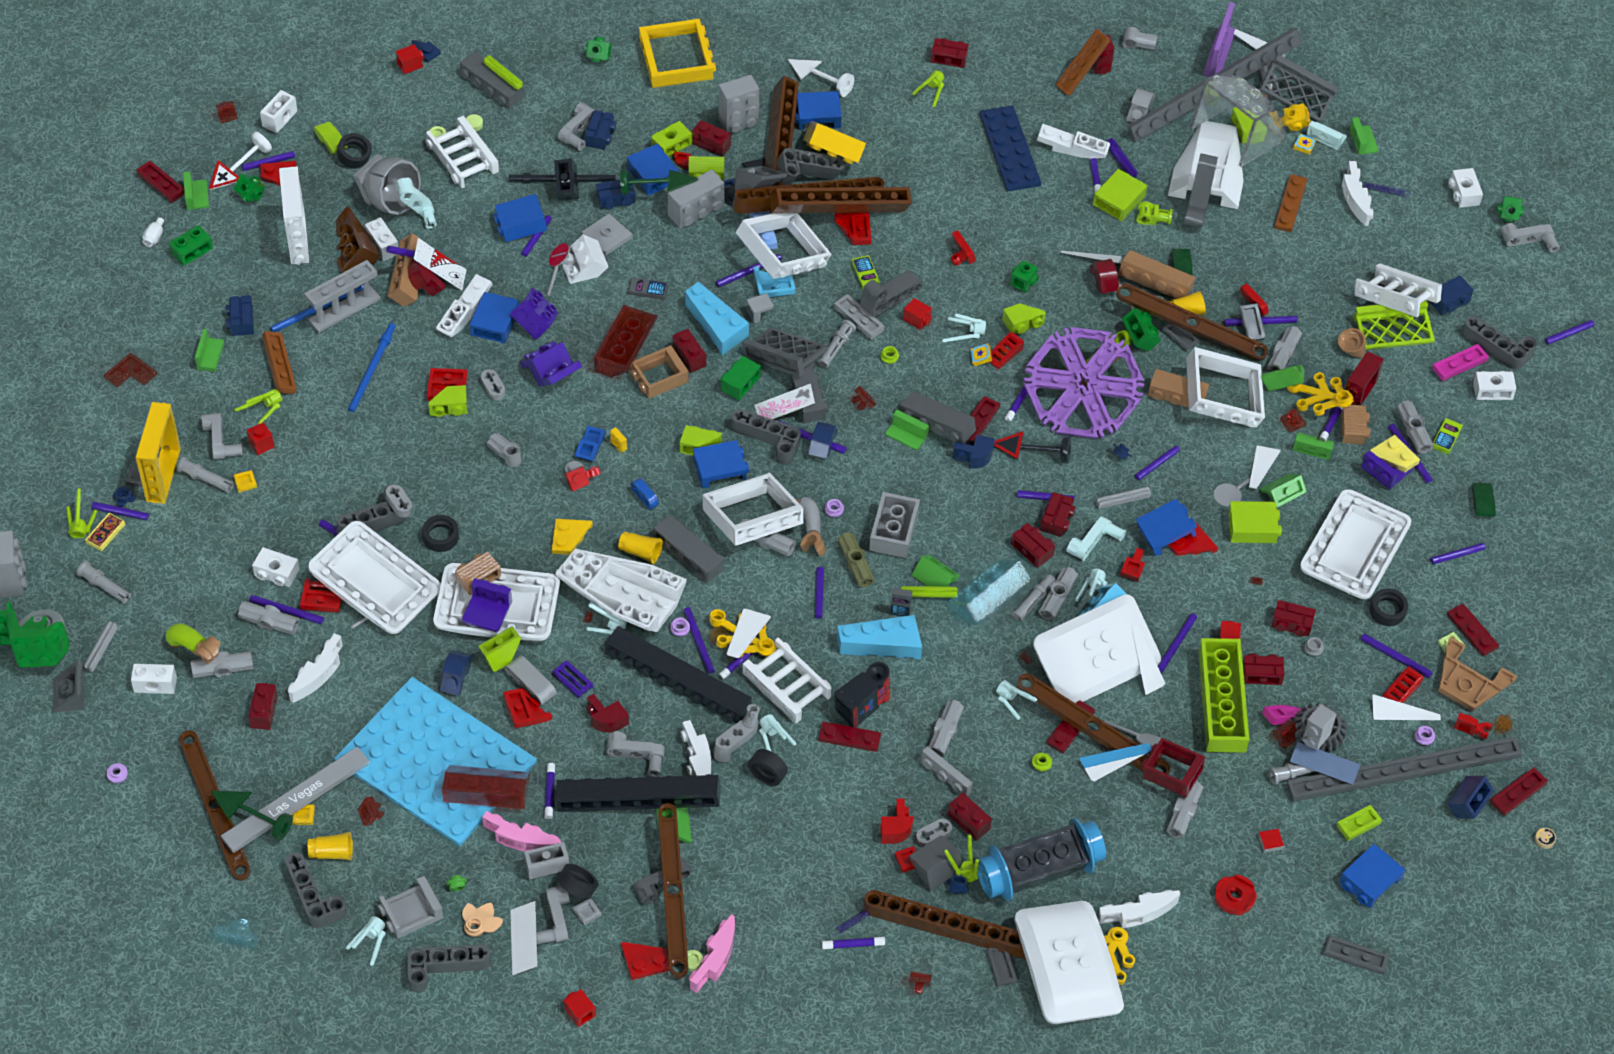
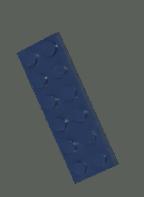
[979,105,1041,192]

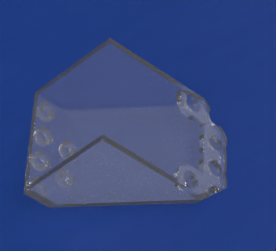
[1190,73,1286,167]

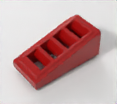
[989,332,1024,370]
[1382,666,1424,703]

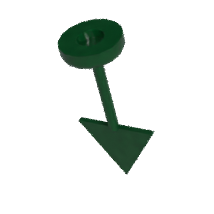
[620,169,699,195]
[211,790,293,841]

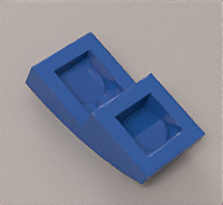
[575,426,606,462]

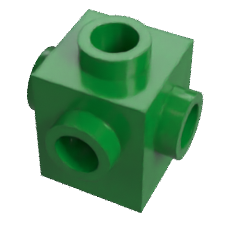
[585,37,612,62]
[233,174,266,202]
[1497,196,1524,223]
[1010,260,1039,293]

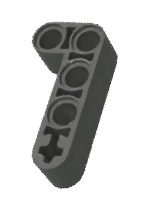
[776,148,845,185]
[1184,153,1218,228]
[860,270,924,317]
[1462,316,1537,370]
[731,409,801,465]
[337,484,408,535]
[286,852,347,928]
[408,944,491,993]

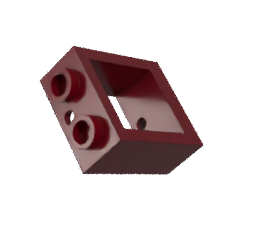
[1345,351,1384,405]
[1141,738,1205,798]

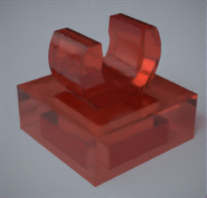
[216,101,238,123]
[851,386,877,410]
[1280,409,1306,433]
[1272,720,1297,749]
[358,797,385,826]
[909,971,932,995]

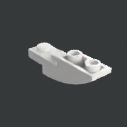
[1037,124,1110,158]
[1342,161,1373,226]
[436,274,493,337]
[288,633,343,703]
[680,720,711,776]
[1098,890,1180,928]

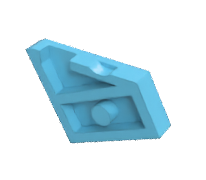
[753,267,796,297]

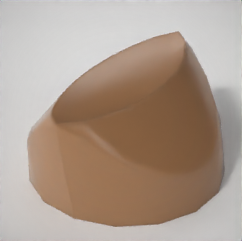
[1338,328,1366,358]

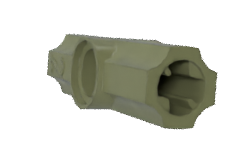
[838,532,875,588]

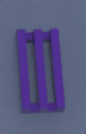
[552,660,593,698]

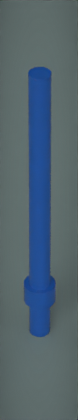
[270,284,371,332]
[348,323,396,412]

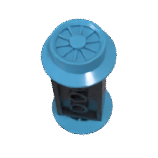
[978,818,1106,901]

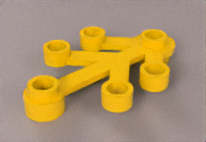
[1287,372,1353,416]
[709,609,776,658]
[1104,927,1135,985]

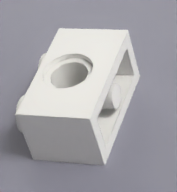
[260,90,297,133]
[1448,168,1483,208]
[365,218,398,261]
[1473,371,1516,400]
[252,547,300,587]
[131,664,177,694]

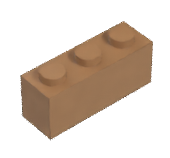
[1148,369,1209,408]

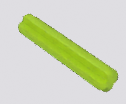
[483,55,523,90]
[900,586,958,598]

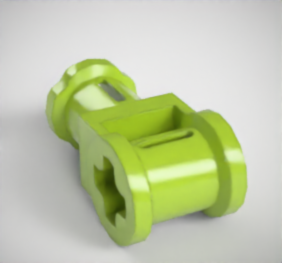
[1136,201,1173,225]

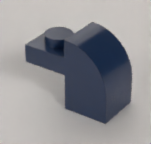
[808,421,838,459]
[952,435,995,469]
[440,650,473,695]

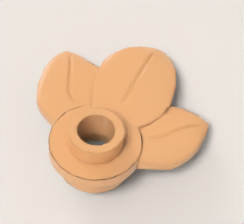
[462,903,503,937]

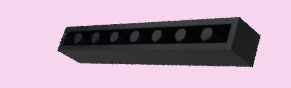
[605,626,752,723]
[555,774,721,812]

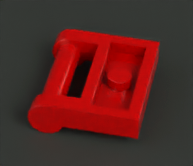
[300,578,342,613]

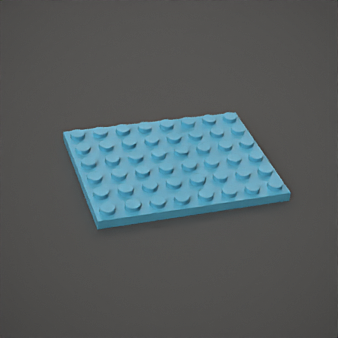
[334,677,537,846]

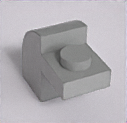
[1126,88,1156,123]

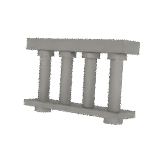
[304,260,381,333]

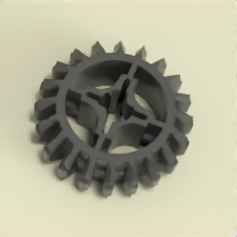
[1293,702,1347,753]

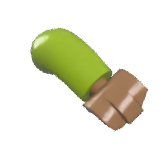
[165,623,221,665]

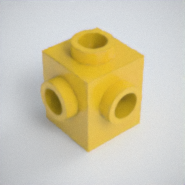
[1282,103,1311,131]

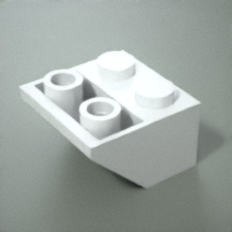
[562,234,608,284]

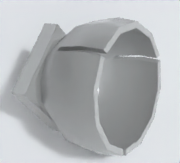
[353,154,421,215]

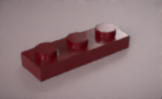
[136,161,185,203]
[966,396,1001,446]
[1447,603,1499,657]
[1047,700,1096,754]
[819,722,881,752]
[1490,767,1548,817]

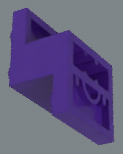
[519,341,582,386]

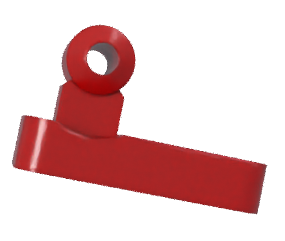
[951,230,976,266]
[1240,283,1269,317]

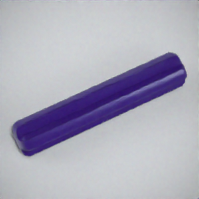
[1106,138,1138,178]

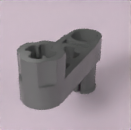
[634,856,691,905]

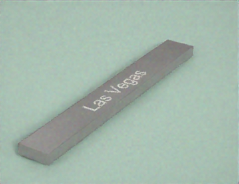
[221,747,370,853]

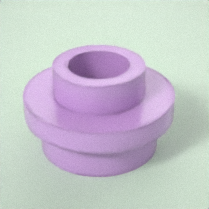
[825,499,844,517]
[670,618,690,637]
[1415,726,1435,745]
[107,763,128,783]

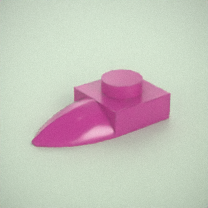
[1262,705,1301,725]

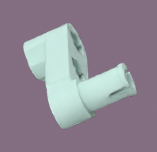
[396,178,437,229]
[1066,516,1126,561]

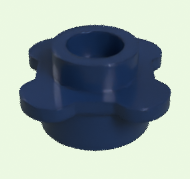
[1112,443,1132,460]
[113,487,135,507]
[946,875,969,894]

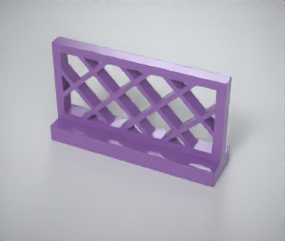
[1203,2,1236,77]

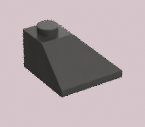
[735,166,787,191]

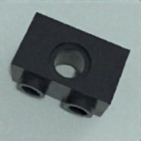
[554,158,579,201]

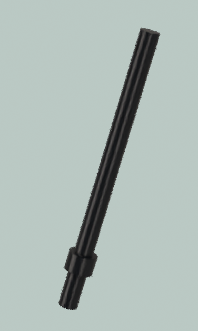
[509,173,616,184]

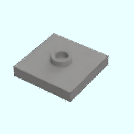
[582,214,633,256]

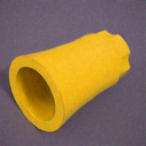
[1170,291,1206,316]
[618,532,663,564]
[307,832,353,860]

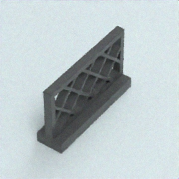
[1259,54,1338,123]
[742,327,828,377]

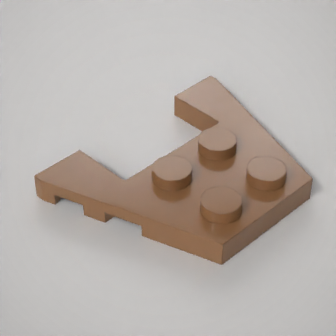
[1438,637,1517,712]

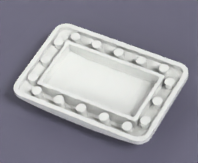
[1300,490,1411,599]
[308,521,441,634]
[433,563,560,641]
[1033,594,1161,703]
[1014,901,1124,1024]

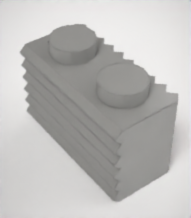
[1302,704,1336,750]
[524,842,569,879]

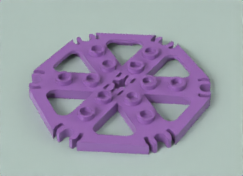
[1024,327,1144,439]

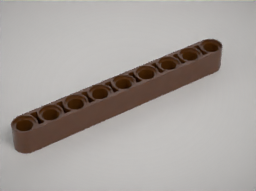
[732,177,885,213]
[864,890,1026,959]

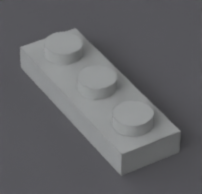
[834,294,885,340]
[921,746,972,796]

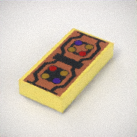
[85,513,125,552]

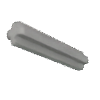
[1096,486,1151,509]
[83,621,118,672]

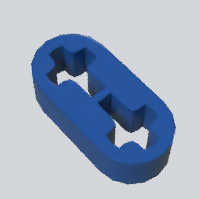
[631,478,659,510]

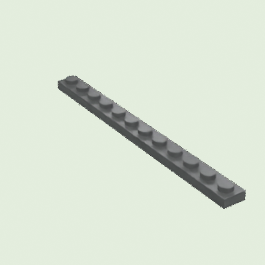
[1128,27,1301,142]
[1287,737,1522,802]

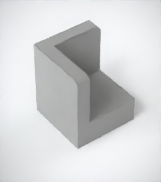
[746,293,774,323]

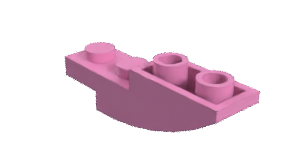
[482,811,561,852]
[689,914,735,993]

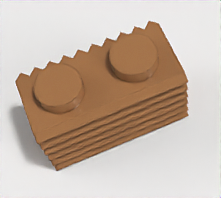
[1341,405,1370,445]
[455,551,501,595]

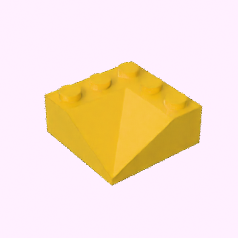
[803,121,866,164]

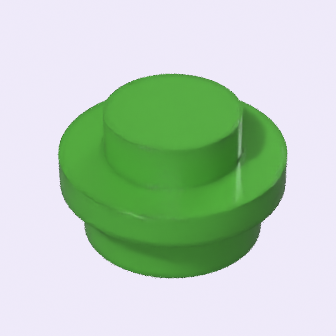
[446,875,467,891]

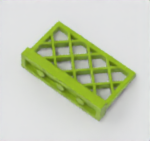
[1352,300,1435,350]

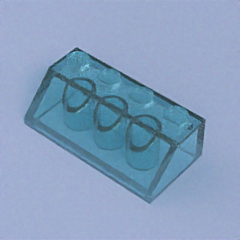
[945,560,1031,625]

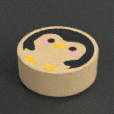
[1534,828,1556,849]

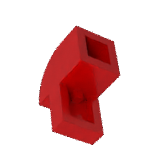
[880,799,914,844]

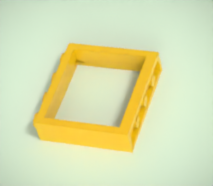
[639,19,716,88]
[136,402,181,504]

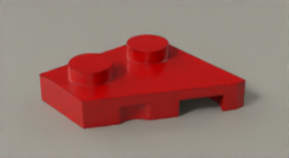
[260,161,297,186]
[834,212,872,245]
[427,368,468,401]
[1167,523,1218,556]
[503,688,552,728]
[621,942,669,980]

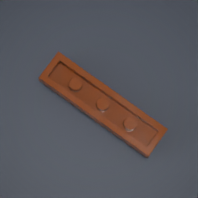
[1056,29,1111,95]
[1274,174,1308,233]
[262,331,297,394]

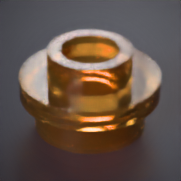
[1496,714,1513,734]

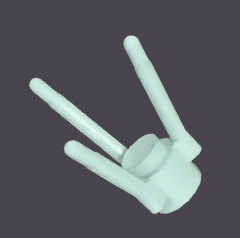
[942,314,986,342]
[1075,569,1107,601]
[587,602,627,635]
[996,680,1037,720]
[759,715,796,751]
[346,917,386,966]

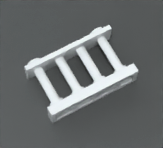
[425,116,499,188]
[1355,263,1442,317]
[743,638,831,724]

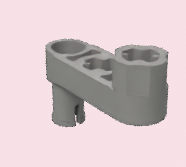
[558,102,595,151]
[1501,223,1560,253]
[202,413,243,459]
[713,704,760,762]
[607,731,665,777]
[536,886,570,945]

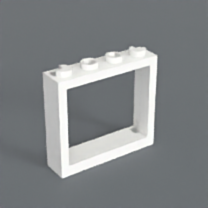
[279,167,309,265]
[736,213,832,279]
[1186,347,1265,427]
[703,473,803,546]

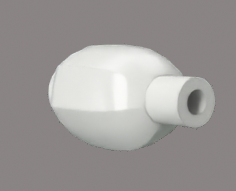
[142,218,164,247]

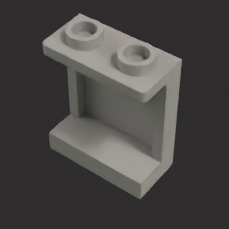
[378,876,443,938]

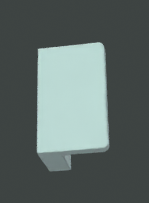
[1306,121,1347,150]

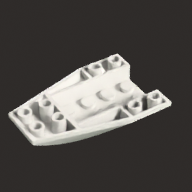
[1168,120,1244,209]
[556,549,687,632]

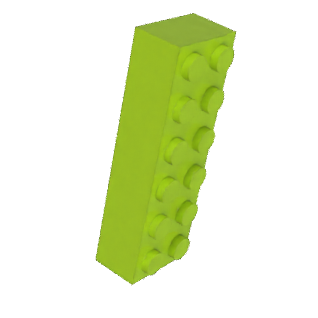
[1198,638,1249,753]

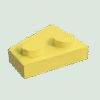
[1370,435,1420,472]

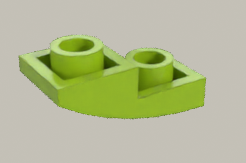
[313,122,348,155]

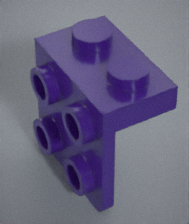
[510,288,558,340]
[1361,450,1413,490]
[462,578,512,632]

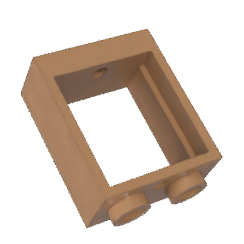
[630,346,688,398]

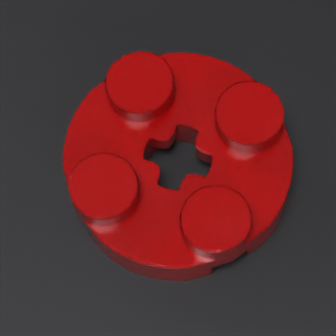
[1215,875,1257,916]

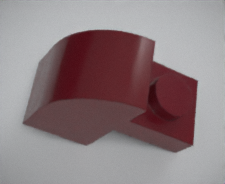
[408,258,446,296]
[1089,259,1119,293]
[586,694,629,733]

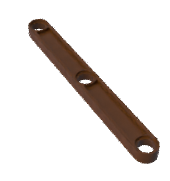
[1116,283,1268,361]
[1016,673,1170,775]
[179,730,251,881]
[658,803,688,979]

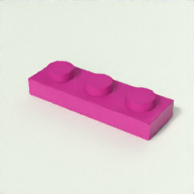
[1432,344,1489,381]

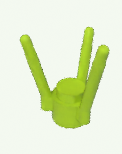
[912,70,944,107]
[234,389,282,424]
[66,488,97,538]
[944,835,979,883]

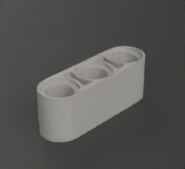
[505,655,557,706]

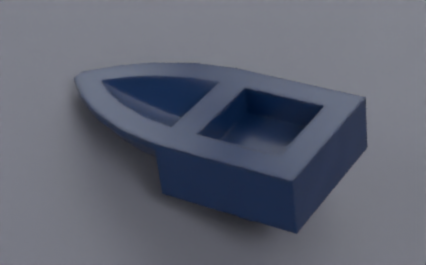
[411,40,441,63]

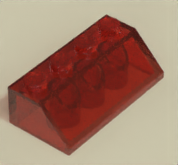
[594,305,658,377]
[442,765,530,809]

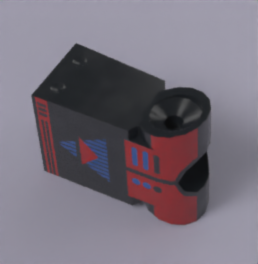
[834,662,890,727]

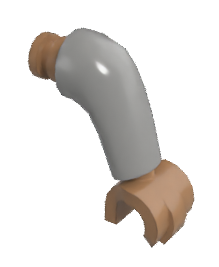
[794,497,826,556]

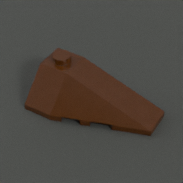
[336,207,380,273]

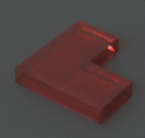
[104,353,157,388]

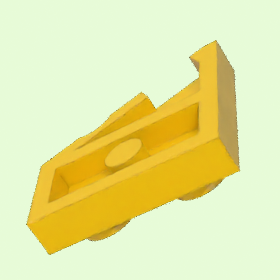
[552,519,593,555]

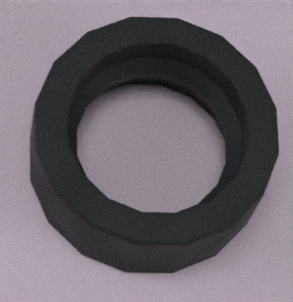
[337,133,372,168]
[422,515,459,552]
[1369,588,1409,626]
[748,749,788,786]
[557,863,599,900]

